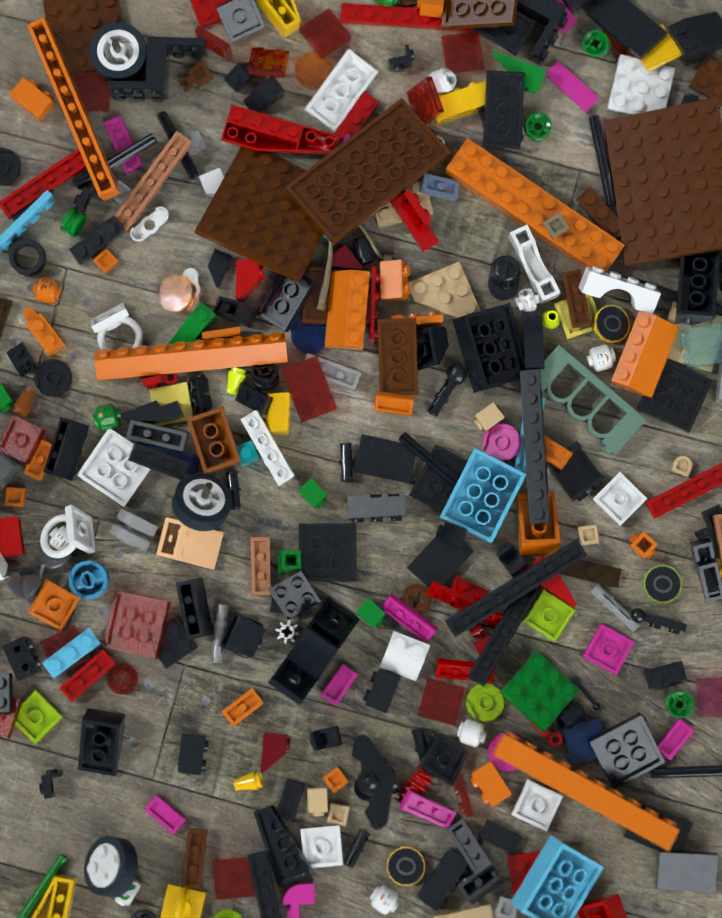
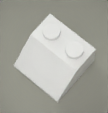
[380,631,430,681]

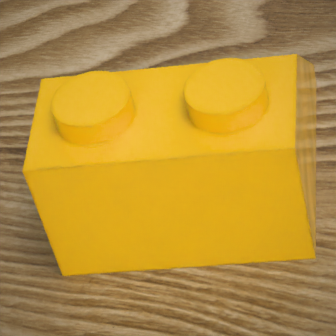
[263,392,291,435]

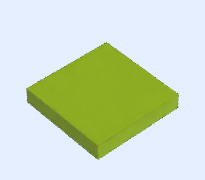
[522,589,576,643]
[8,689,64,745]

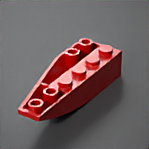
[221,104,341,155]

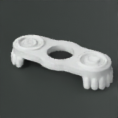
[130,206,169,242]
[182,268,201,313]

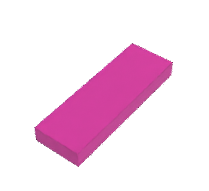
[546,60,599,113]
[103,115,143,174]
[380,593,438,643]
[399,789,457,829]

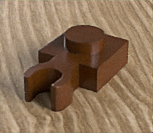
[179,61,213,92]

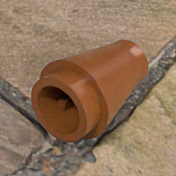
[12,388,36,417]

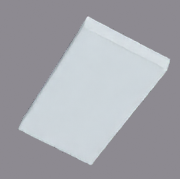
[304,48,379,132]

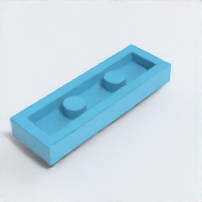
[42,628,101,679]

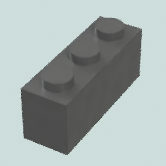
[126,420,189,453]

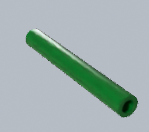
[17,854,68,918]

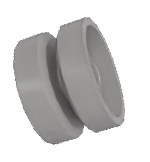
[108,509,159,552]

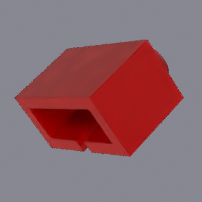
[0,516,26,558]

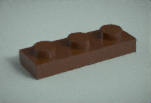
[575,187,621,239]
[561,269,592,329]
[181,827,208,889]

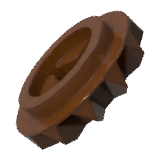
[401,584,432,615]

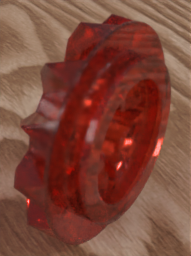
[107,664,138,695]

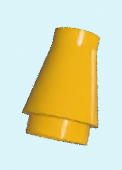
[233,771,264,791]

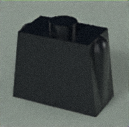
[219,611,266,659]

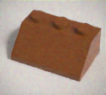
[187,407,241,474]

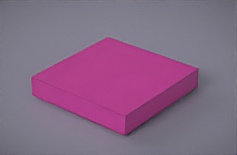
[582,623,635,676]

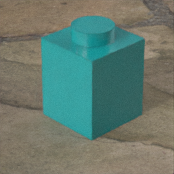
[237,440,260,467]

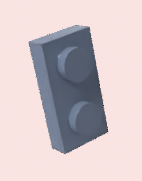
[420,173,459,201]

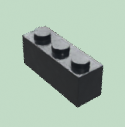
[43,417,89,481]
[176,577,214,640]
[416,847,470,911]

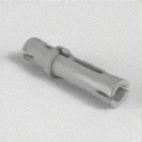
[590,583,641,632]
[210,604,229,663]

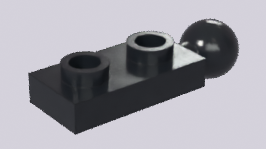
[630,608,687,635]

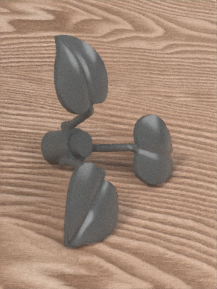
[4,549,74,603]

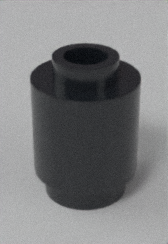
[352,236,375,265]
[556,703,585,730]

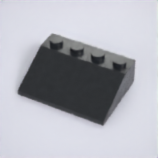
[452,303,525,393]

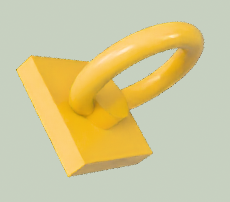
[160,884,206,918]

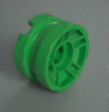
[582,30,611,58]
[524,112,552,142]
[60,207,87,238]
[665,690,694,718]

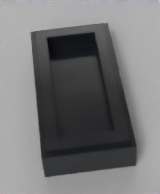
[277,778,305,822]
[478,819,522,854]

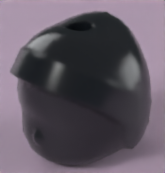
[446,363,468,385]

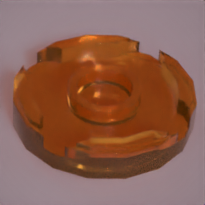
[295,52,333,90]
[158,274,195,313]

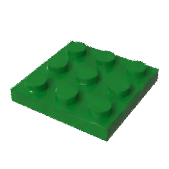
[500,651,579,732]

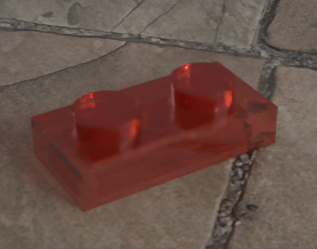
[453,777,474,818]

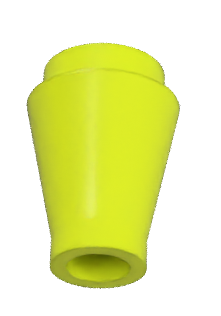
[542,310,560,329]
[226,367,247,395]

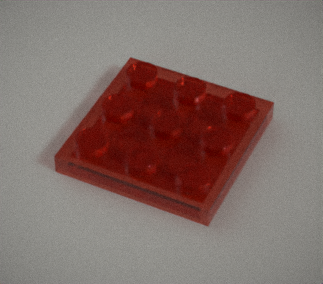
[103,590,171,659]

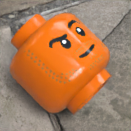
[32,278,62,304]

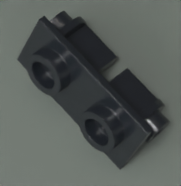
[188,374,213,415]

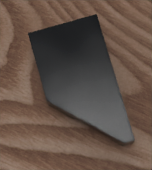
[208,249,233,289]

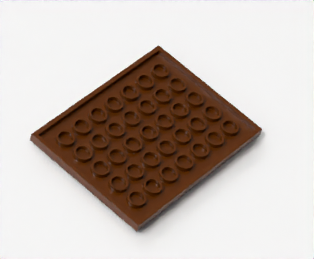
[604,97,722,267]

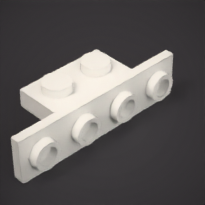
[240,410,295,486]

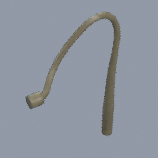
[317,224,392,311]

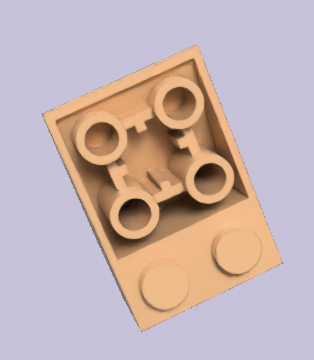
[156,517,224,570]

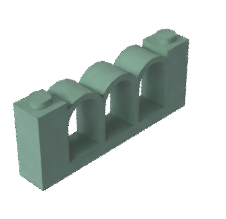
[540,345,646,456]

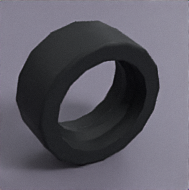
[9,239,46,276]

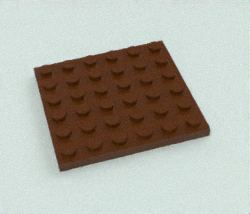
[195,147,324,283]

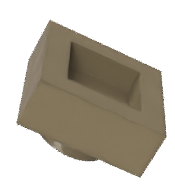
[543,212,570,239]

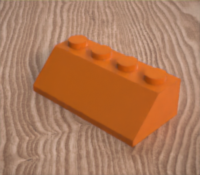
[325,270,370,351]
[611,311,680,398]

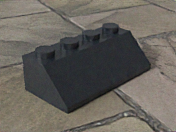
[675,250,720,325]

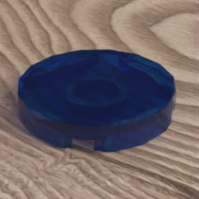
[291,318,326,354]

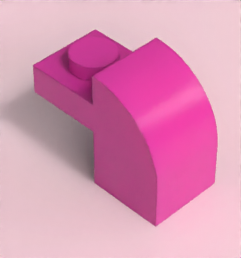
[283,882,315,918]

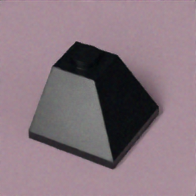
[417,327,449,371]

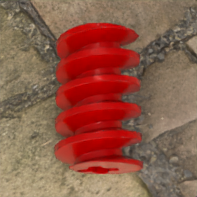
[393,766,434,804]

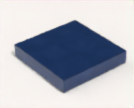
[562,718,603,765]

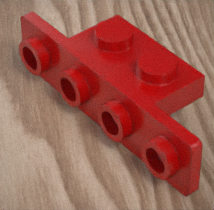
[390,189,439,252]
[365,266,380,344]
[426,575,502,627]

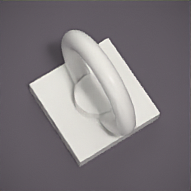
[90,303,143,350]
[40,505,95,559]

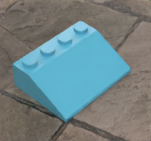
[440,448,526,544]
[510,835,604,918]

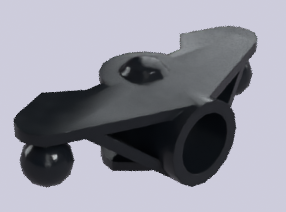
[352,735,397,830]

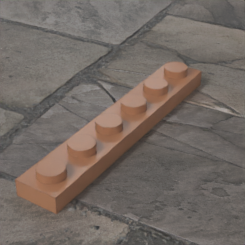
[115,131,193,234]

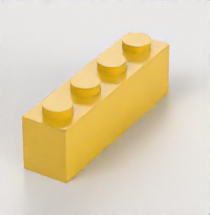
[429,79,486,125]

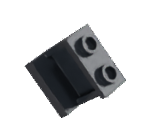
[547,441,605,502]

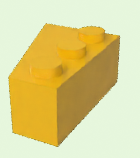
[254,0,301,39]
[32,874,77,918]

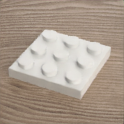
[607,55,675,115]
[77,429,151,507]

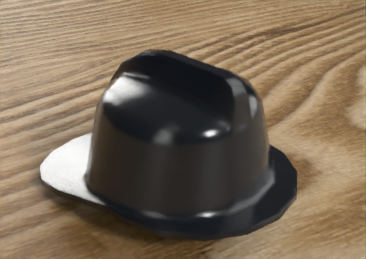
[488,255,521,300]

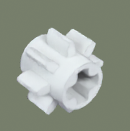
[515,289,540,312]
[275,620,299,644]

